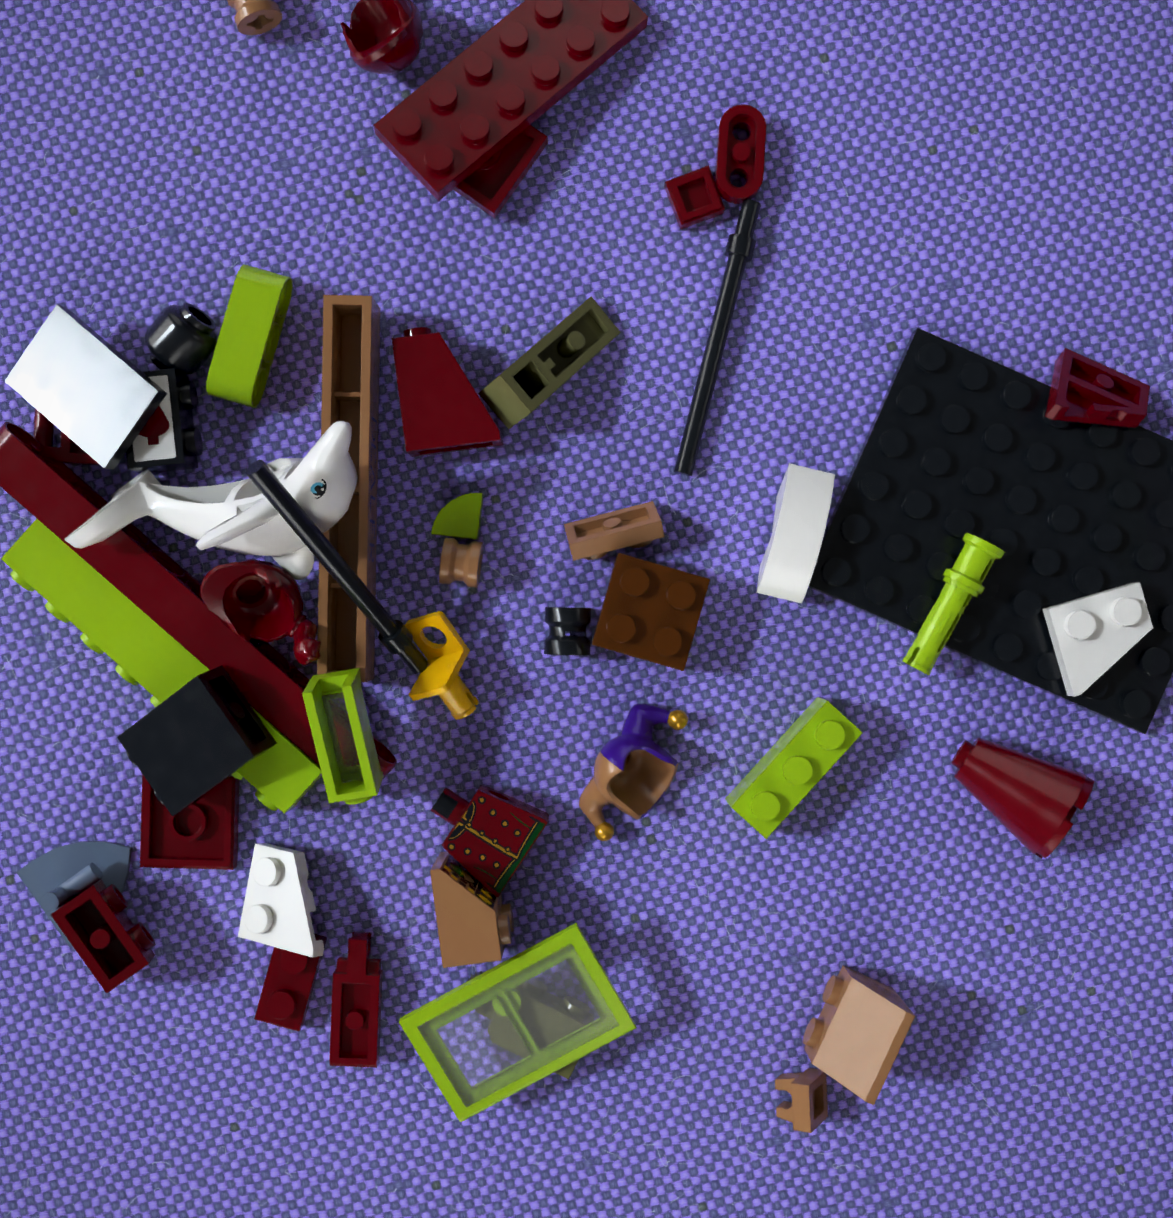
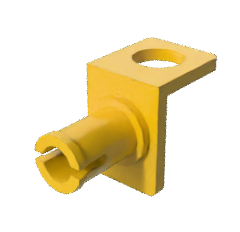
[405,611,479,720]

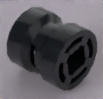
[544,607,591,655]

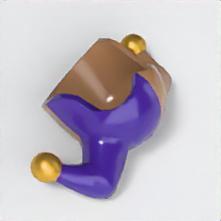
[579,704,688,841]

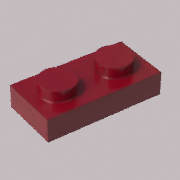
[254,934,327,1031]

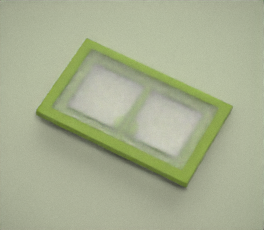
[399,923,637,1122]

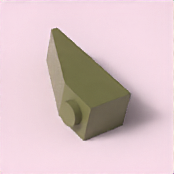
[478,296,621,429]

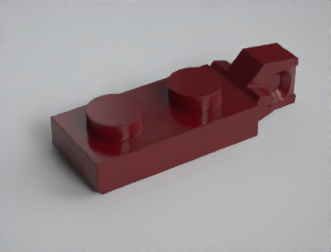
[329,932,383,1068]

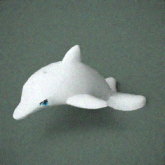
[64,421,358,580]

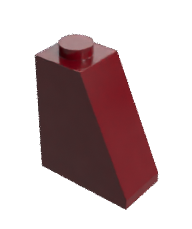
[392,327,503,457]

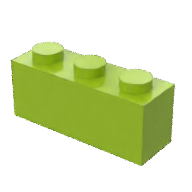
[725,697,863,839]

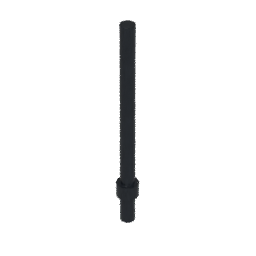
[674,199,761,476]
[245,460,428,674]

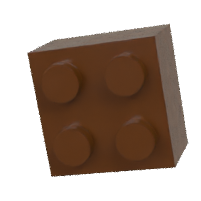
[591,553,710,671]

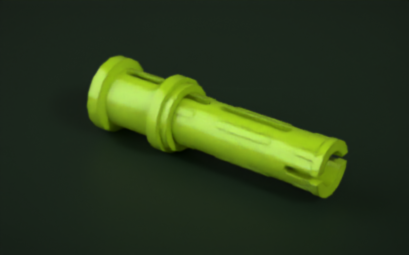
[902,533,1005,675]

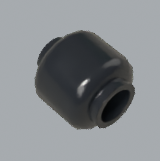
[145,303,217,375]

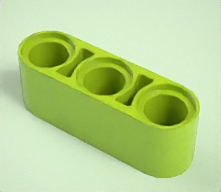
[206,264,293,408]

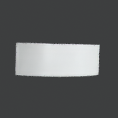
[756,463,835,604]

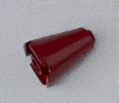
[951,737,1094,858]

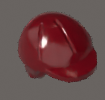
[341,0,423,74]
[200,559,321,666]

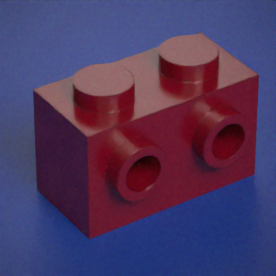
[50,880,156,993]

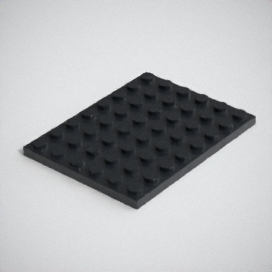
[809,328,1173,734]

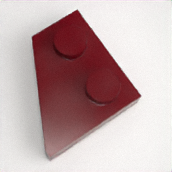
[1045,348,1150,428]

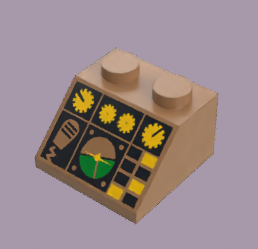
[430,851,514,968]

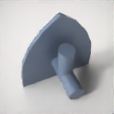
[16,841,132,947]

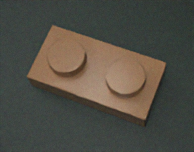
[564,501,665,561]

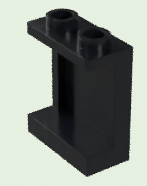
[117,665,277,816]

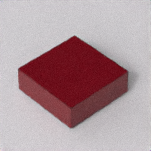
[664,165,725,230]

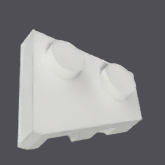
[1042,582,1153,697]
[238,843,324,958]

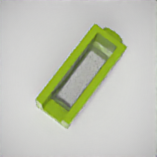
[302,668,384,805]

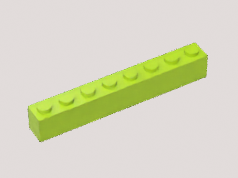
[1,519,322,814]

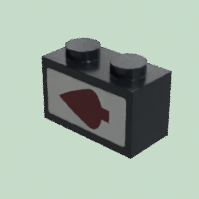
[126,368,203,473]

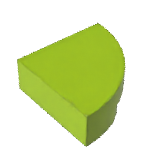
[431,493,484,540]

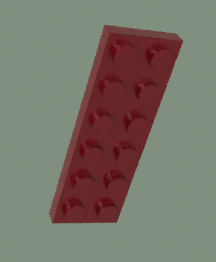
[373,0,648,201]

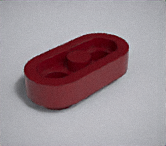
[715,104,766,204]

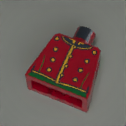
[430,785,549,897]

